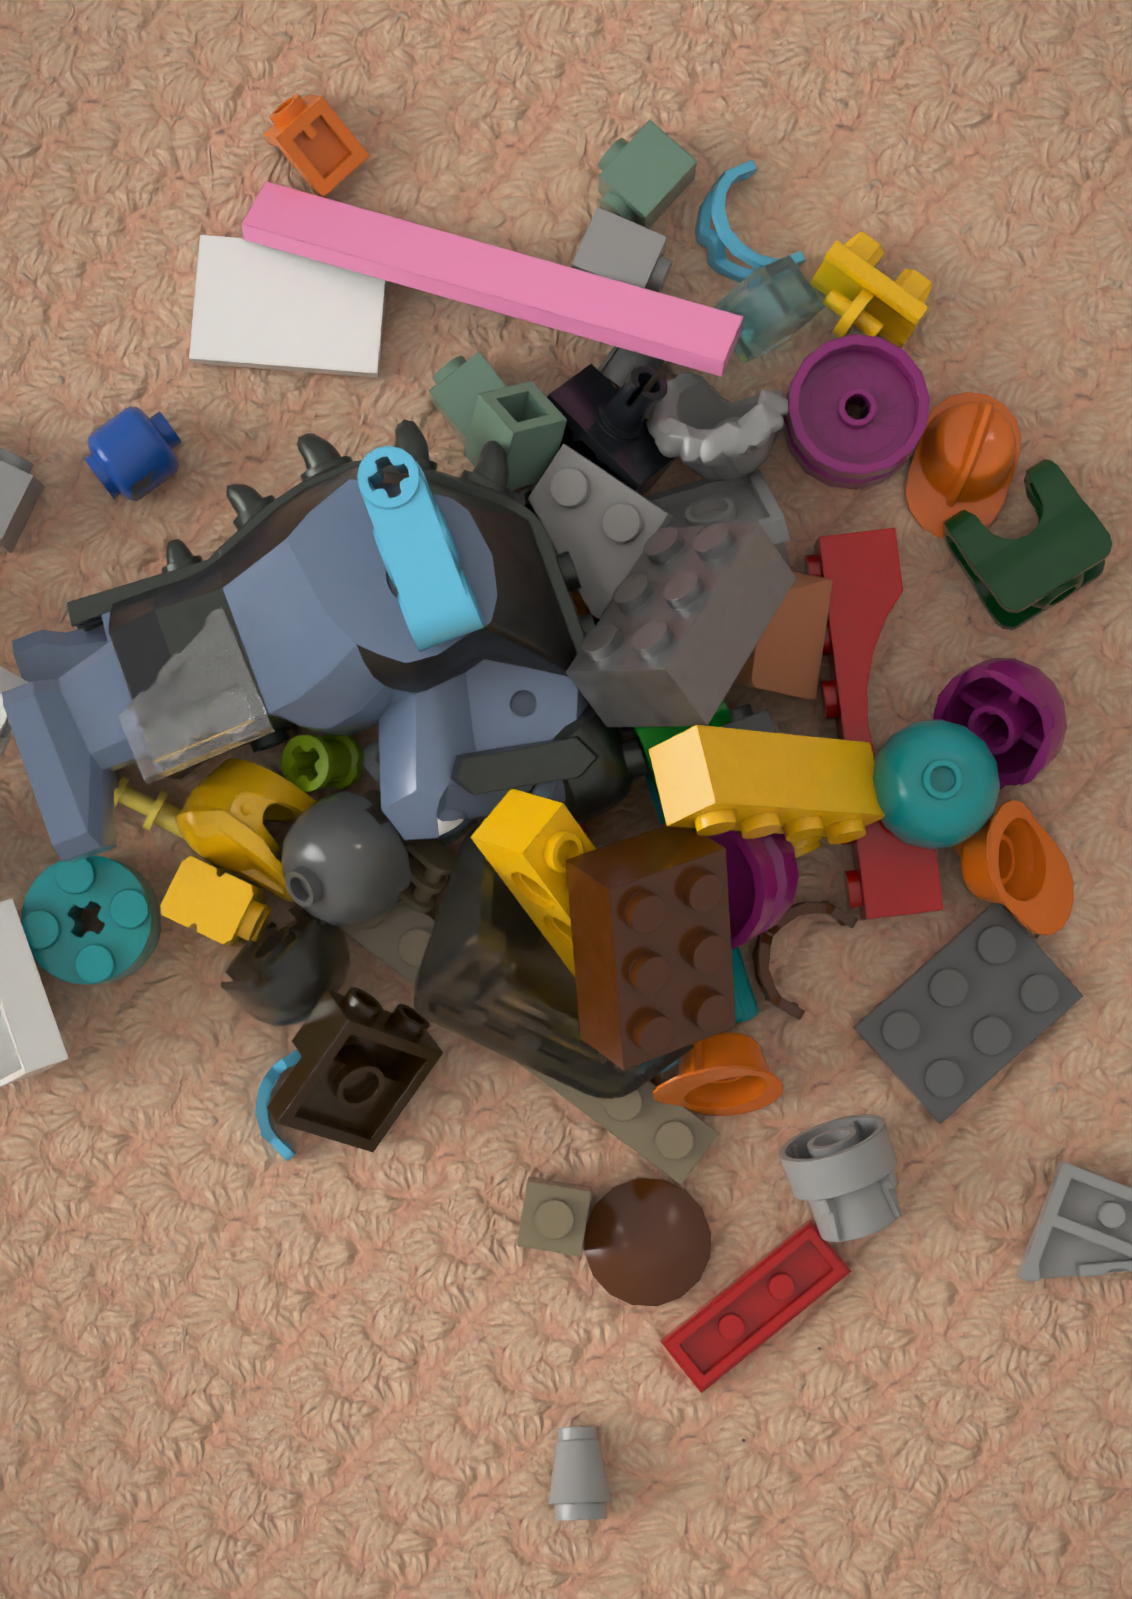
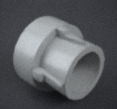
[779,1114,902,1242]

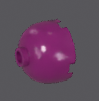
[933,658,1067,790]

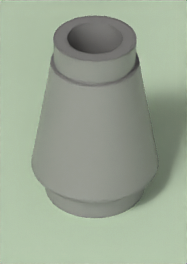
[548,1426,612,1521]

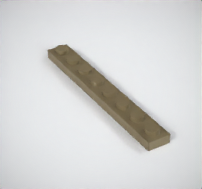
[336,898,719,1185]

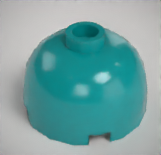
[873,719,1000,850]

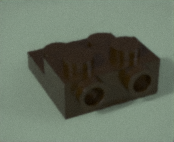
[267,987,443,1152]

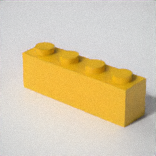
[648,725,885,844]

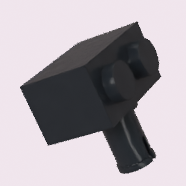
[547,363,677,496]

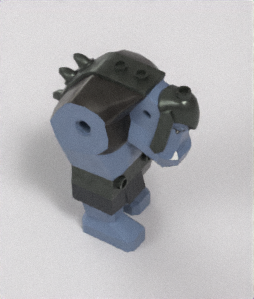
[2,420,649,862]

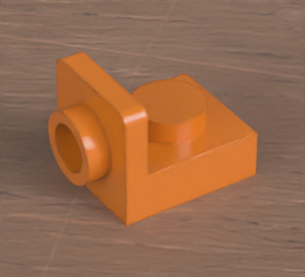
[263,93,370,197]

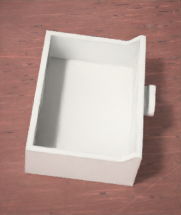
[0,898,69,1087]

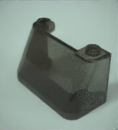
[414,822,693,1099]

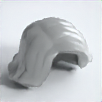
[645,371,789,481]

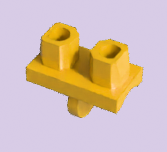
[809,232,933,348]

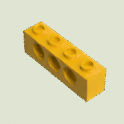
[470,788,596,977]

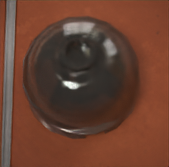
[221,904,350,1027]

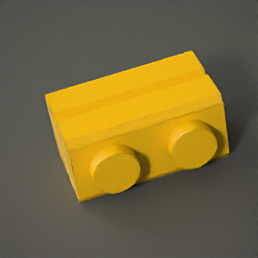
[160,855,273,947]

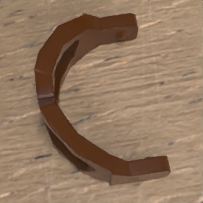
[752,901,858,1020]

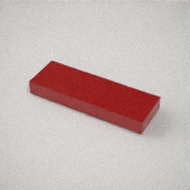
[661,1219,852,1393]

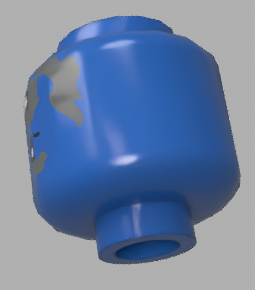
[84,406,182,501]

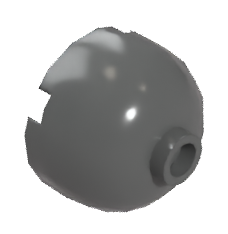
[281,791,411,926]

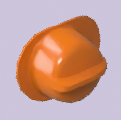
[905,392,1022,538]
[953,800,1074,935]
[653,1032,783,1116]

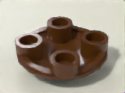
[584,1177,711,1306]

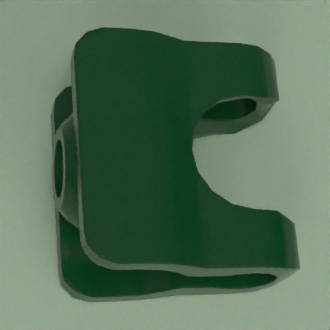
[942,459,1112,630]

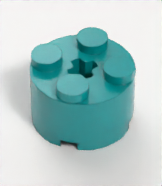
[21,855,161,985]

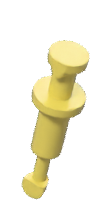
[114,776,185,840]

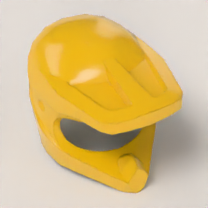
[175,758,317,902]

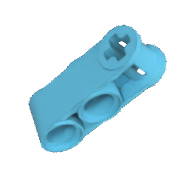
[357,446,484,652]

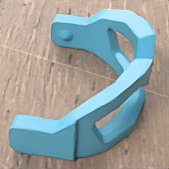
[695,160,806,284]
[255,1050,302,1161]

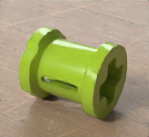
[281,734,364,792]

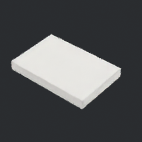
[189,235,387,378]

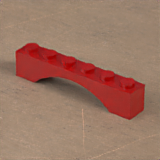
[805,528,944,921]

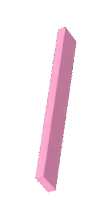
[242,181,743,377]

